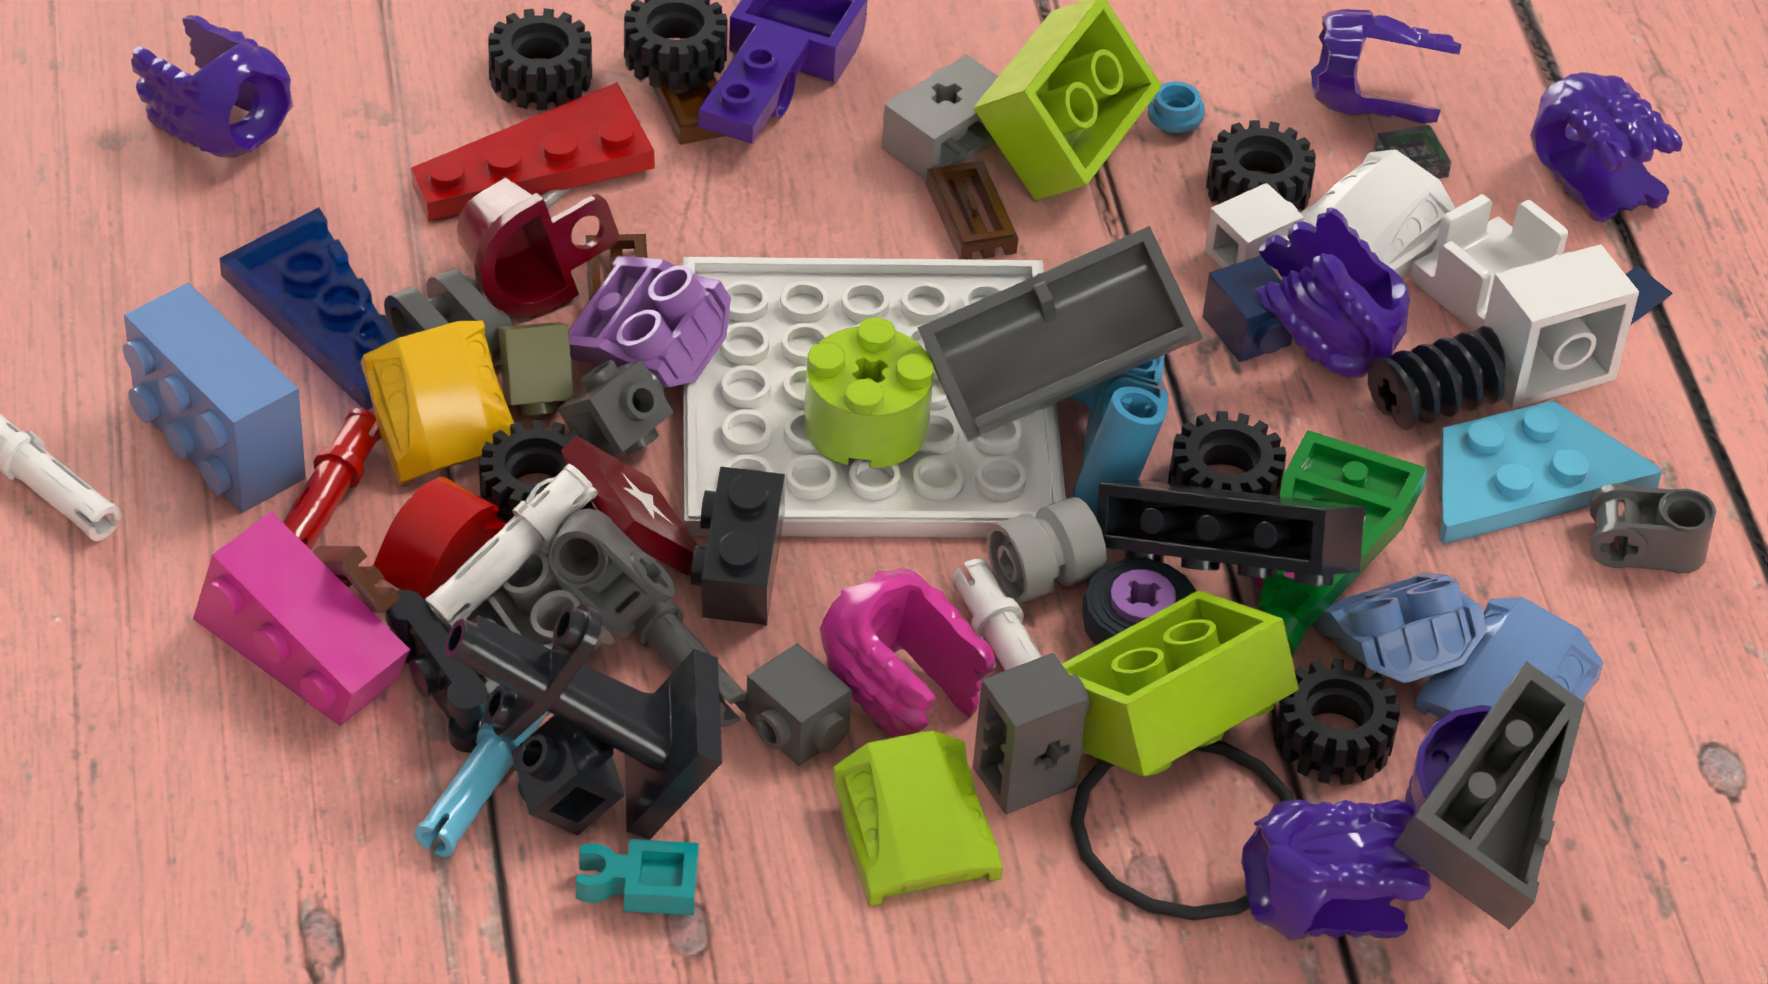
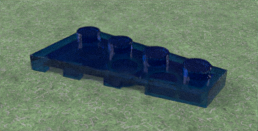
[219,207,398,410]

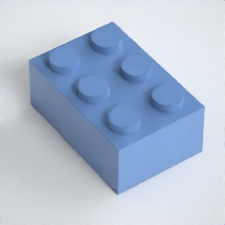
[123,282,306,513]

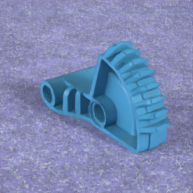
[1037,273,1169,516]

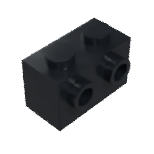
[691,466,785,625]

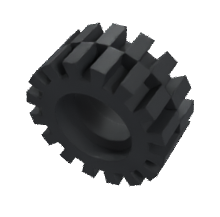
[624,0,728,90]
[488,8,592,110]
[1206,120,1316,212]
[1168,411,1286,496]
[479,420,594,522]
[1274,659,1400,785]

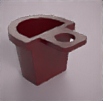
[457,178,619,317]

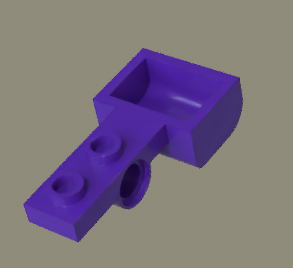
[699,0,868,144]

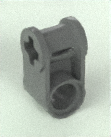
[1589,483,1716,573]
[548,509,675,638]

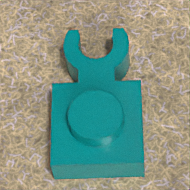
[576,839,699,915]

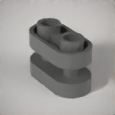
[384,268,514,367]

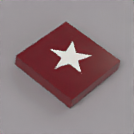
[561,436,698,576]

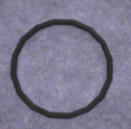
[1070,740,1294,920]

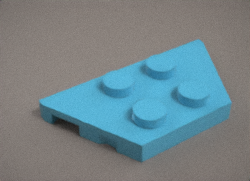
[1439,401,1662,544]

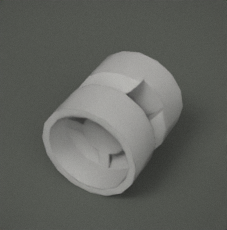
[987,497,1107,604]

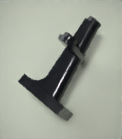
[445,603,722,840]

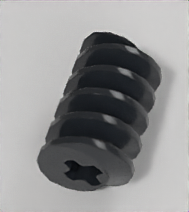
[1367,326,1506,430]

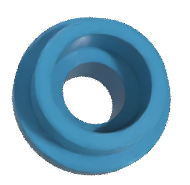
[1147,81,1205,134]

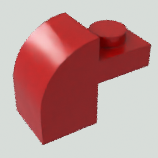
[372,477,507,600]

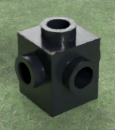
[511,715,625,836]

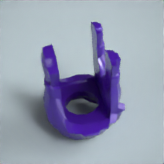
[1310,9,1461,124]

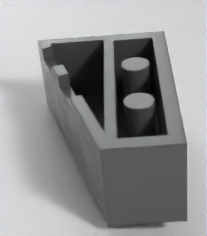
[1393,661,1585,930]

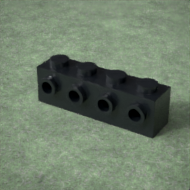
[1096,480,1365,585]

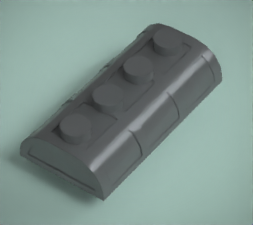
[917,226,1202,442]

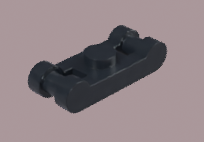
[385,590,488,753]

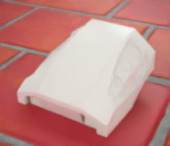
[1300,150,1455,279]

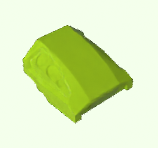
[832,730,1003,906]

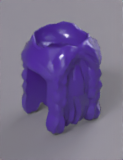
[131,15,294,158]
[1530,72,1683,223]
[1256,207,1410,378]
[1241,799,1431,940]

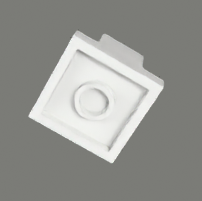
[1410,194,1568,332]

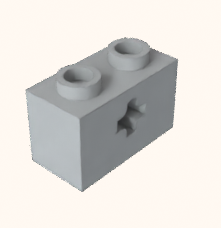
[882,55,998,180]

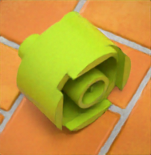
[804,318,934,468]

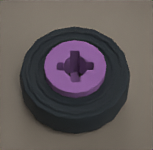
[1082,558,1196,646]

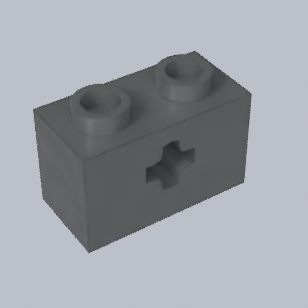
[973,653,1090,815]

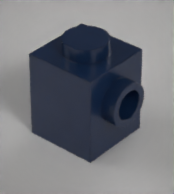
[1202,256,1292,362]

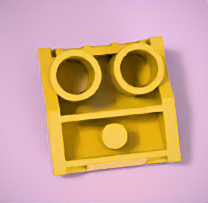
[360,321,514,486]

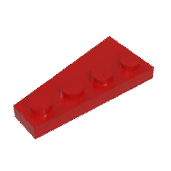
[411,82,655,221]

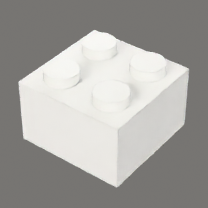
[1483,244,1639,410]

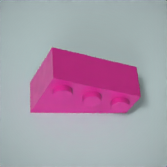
[193,511,410,725]

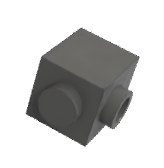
[745,643,852,766]

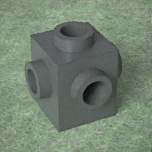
[557,359,674,455]

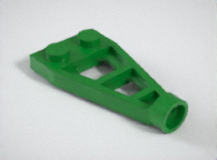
[1259,430,1427,658]

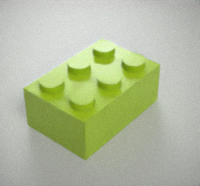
[973,0,1162,201]
[1062,590,1299,777]

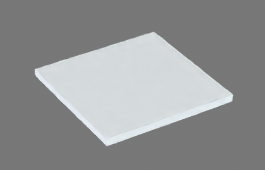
[683,257,1066,538]

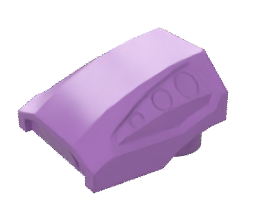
[568,256,731,387]

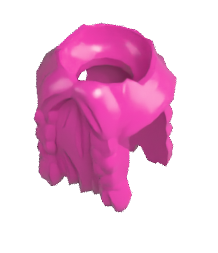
[819,567,997,738]

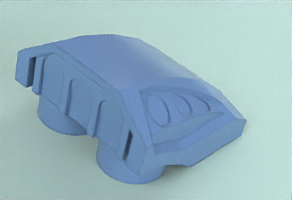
[1312,572,1488,684]
[1414,597,1604,719]

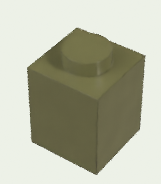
[498,322,574,415]

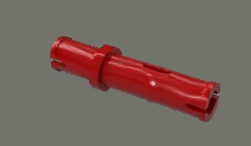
[283,409,381,550]

